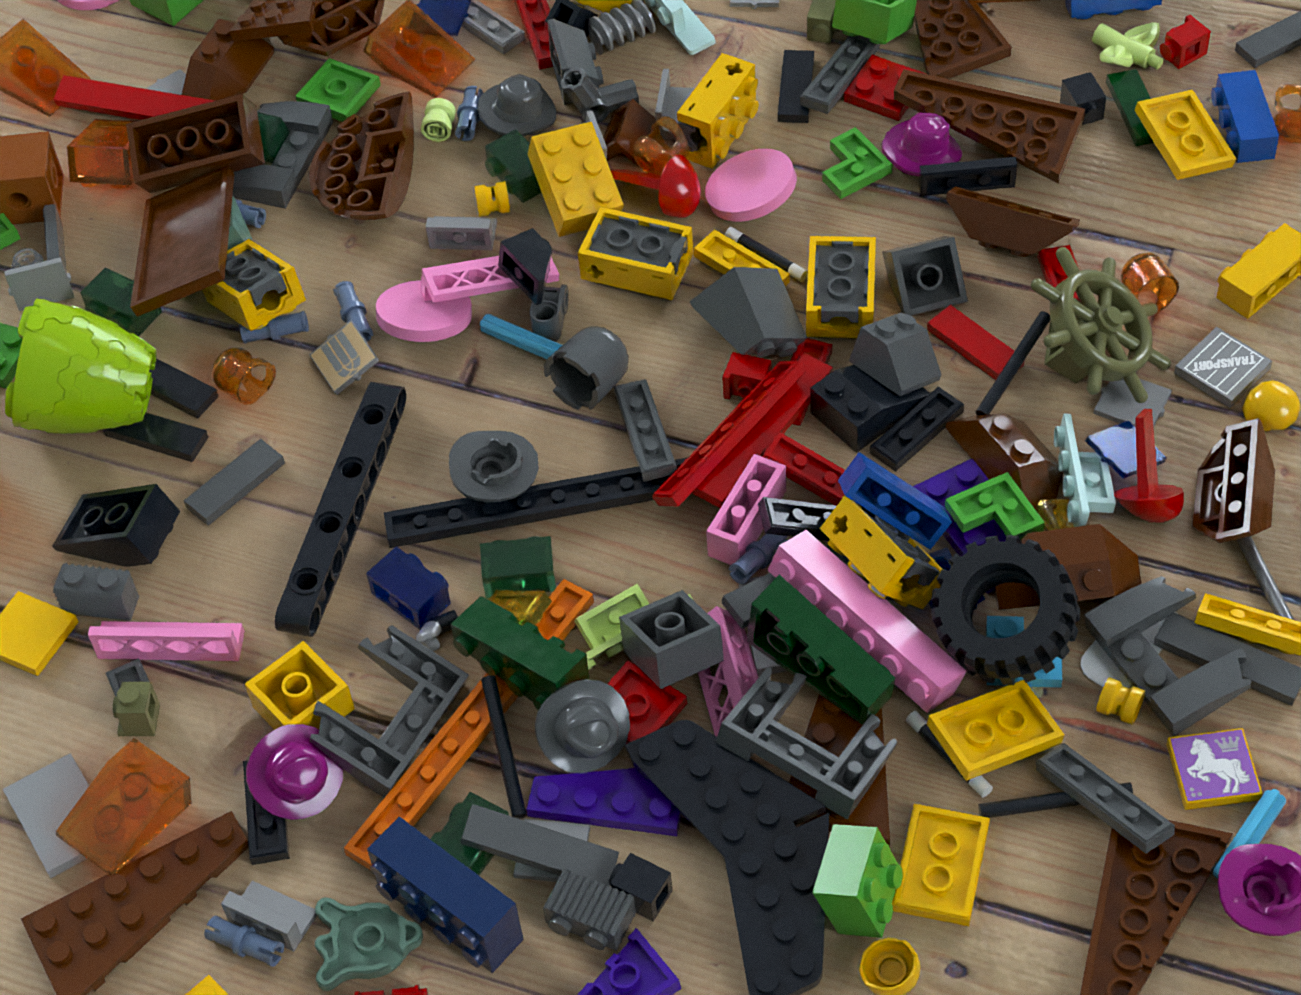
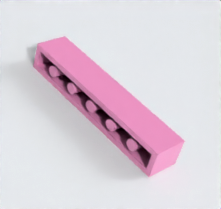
[768,530,967,713]

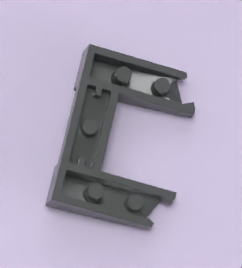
[233,101,333,209]
[1084,576,1251,737]
[310,625,469,798]
[715,667,897,819]

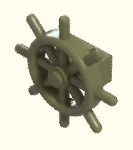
[1031,247,1171,403]

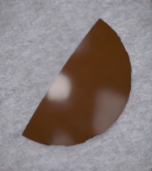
[309,91,414,220]

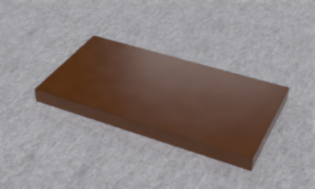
[130,165,235,317]

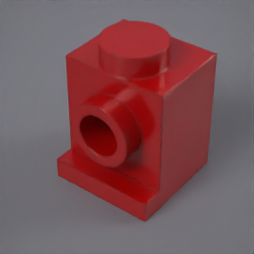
[1159,14,1211,69]
[722,352,772,400]

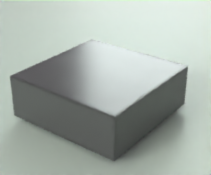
[106,658,150,696]

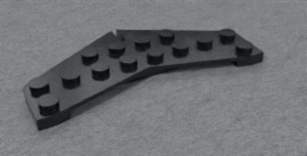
[625,720,829,995]

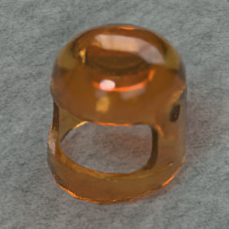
[1273,84,1301,144]
[633,116,689,176]
[1120,252,1179,313]
[212,347,276,405]

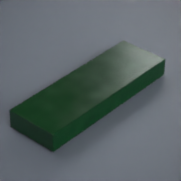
[1106,69,1154,146]

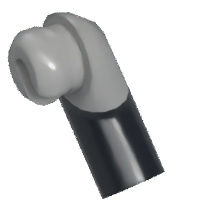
[416,610,458,651]

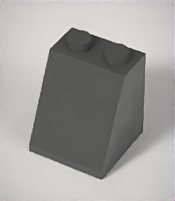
[690,267,807,357]

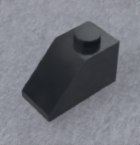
[498,228,552,305]

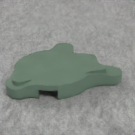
[315,897,423,991]

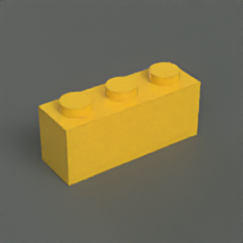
[1216,223,1301,319]

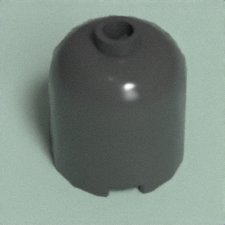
[544,326,629,410]

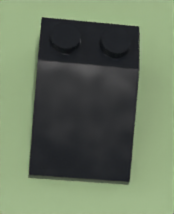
[810,365,930,453]
[52,484,180,567]

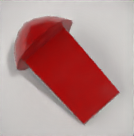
[610,154,701,218]
[1114,409,1184,523]

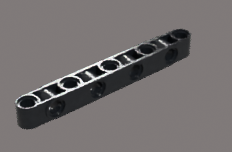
[275,382,407,637]

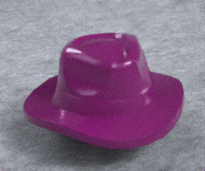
[881,113,963,176]
[246,724,343,820]
[1218,844,1301,936]

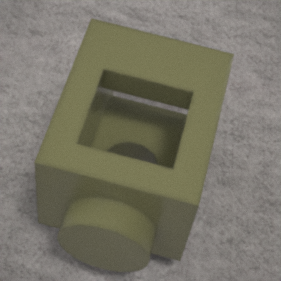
[807,0,839,43]
[113,682,160,736]

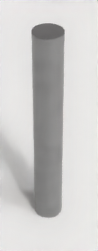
[1237,536,1294,620]

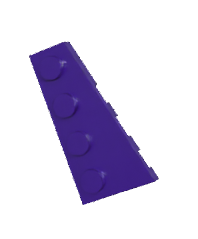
[526,768,681,837]

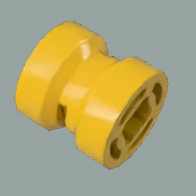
[474,181,510,217]
[1096,677,1145,725]

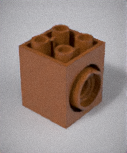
[0,131,64,225]

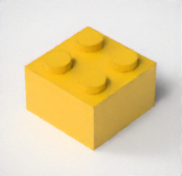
[245,641,355,729]

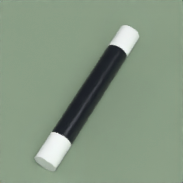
[725,227,808,282]
[906,711,993,798]

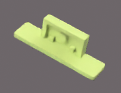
[574,584,693,670]

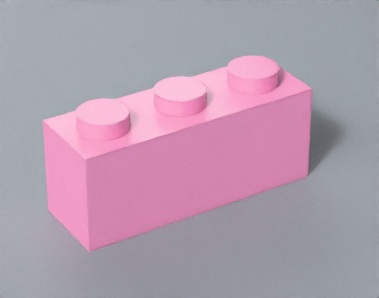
[706,454,786,565]

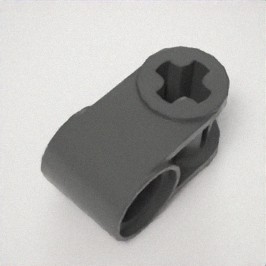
[529,284,569,342]

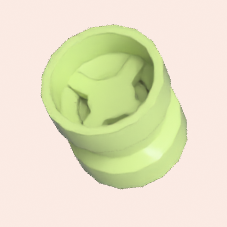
[421,98,456,142]

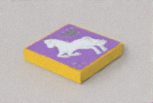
[1166,728,1263,810]

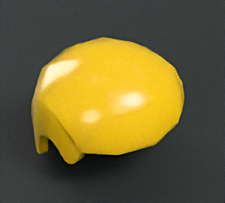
[1242,380,1301,431]
[859,937,920,995]

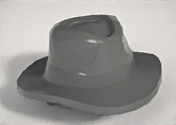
[477,74,556,137]
[449,431,539,502]
[535,679,630,773]

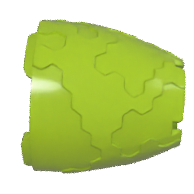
[5,298,157,434]

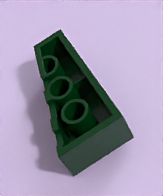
[747,574,896,725]
[451,596,590,711]

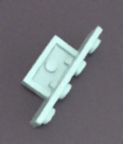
[643,0,716,55]
[1054,413,1116,527]

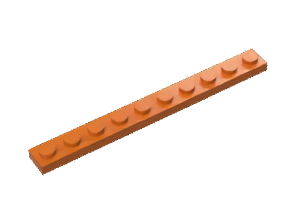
[344,579,594,870]

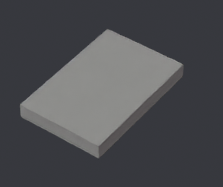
[3,753,119,878]

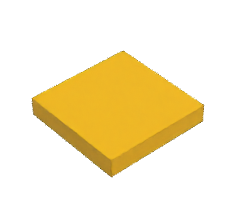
[0,591,79,676]

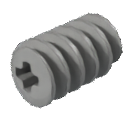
[588,0,656,55]

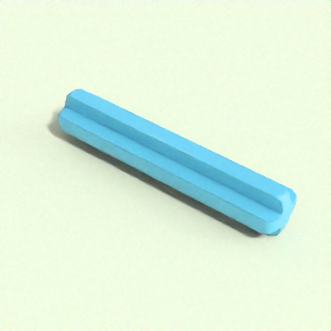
[479,314,562,359]
[1213,789,1286,878]

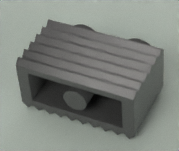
[53,562,139,621]
[543,869,636,951]

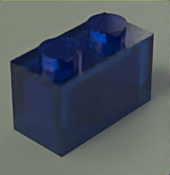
[366,546,451,630]

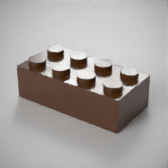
[126,94,265,193]

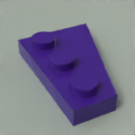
[577,928,681,995]

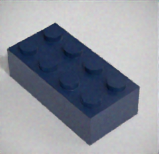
[367,817,524,973]

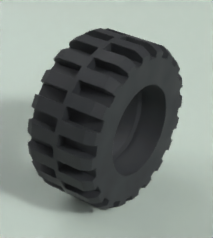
[931,535,1080,685]

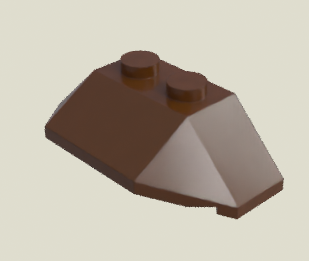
[277,0,385,56]
[181,19,275,101]
[946,187,1080,257]
[945,413,1063,517]
[1192,418,1275,543]
[995,524,1141,610]

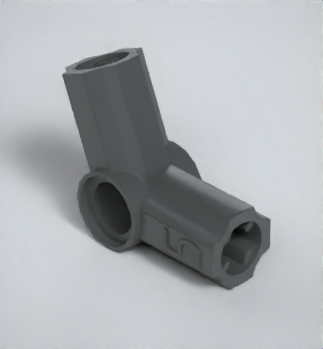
[560,67,639,123]

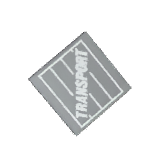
[1174,327,1272,408]

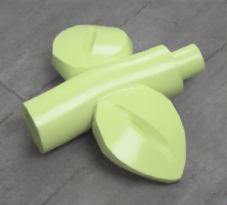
[1092,22,1164,70]

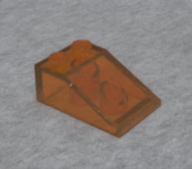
[363,0,475,98]
[0,19,91,117]
[67,119,136,189]
[56,738,192,876]

